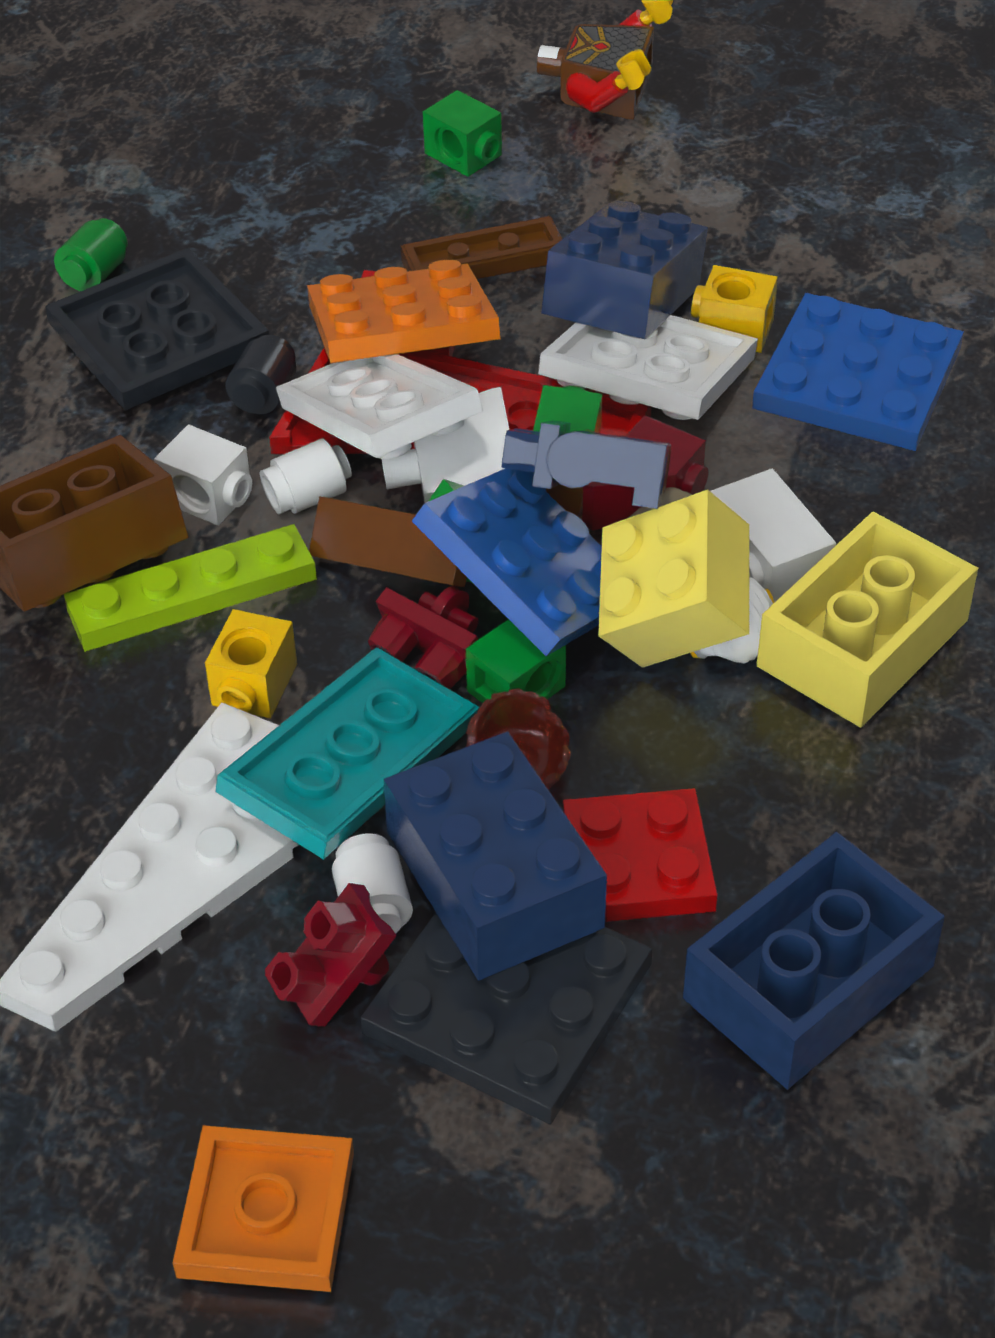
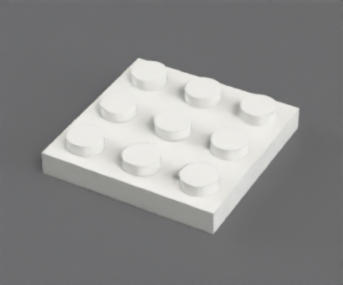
[538,315,758,420]

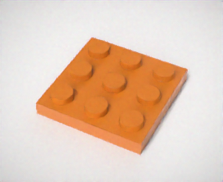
[307,260,500,363]

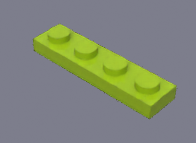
[64,524,317,652]

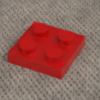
[563,788,717,922]

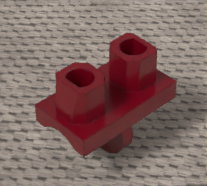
[368,586,479,690]
[265,883,397,1027]

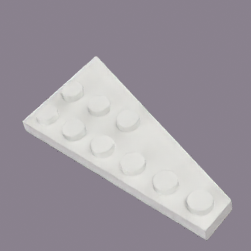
[0,703,299,1032]

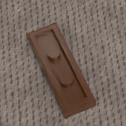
[401,216,563,279]
[309,496,467,587]

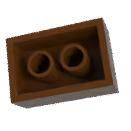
[0,435,189,612]

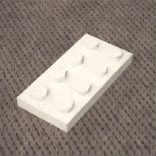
[276,354,483,459]

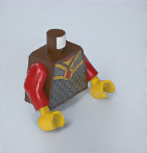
[537,0,673,120]

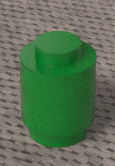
[54,218,128,291]

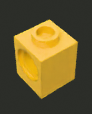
[691,265,778,353]
[205,609,297,719]

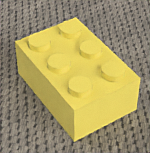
[757,512,978,728]

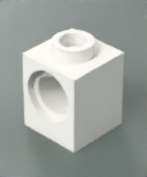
[154,424,252,526]

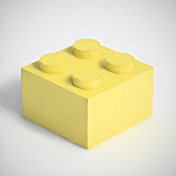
[598,489,749,668]

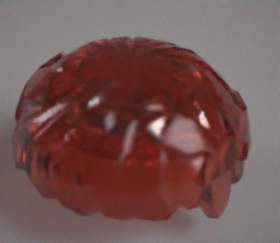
[466,688,571,790]

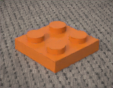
[173,1125,354,1292]

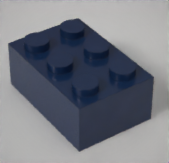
[541,201,708,339]
[383,731,607,981]
[683,832,945,1090]

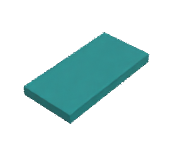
[215,647,480,860]

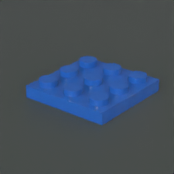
[752,293,964,451]
[412,469,602,656]

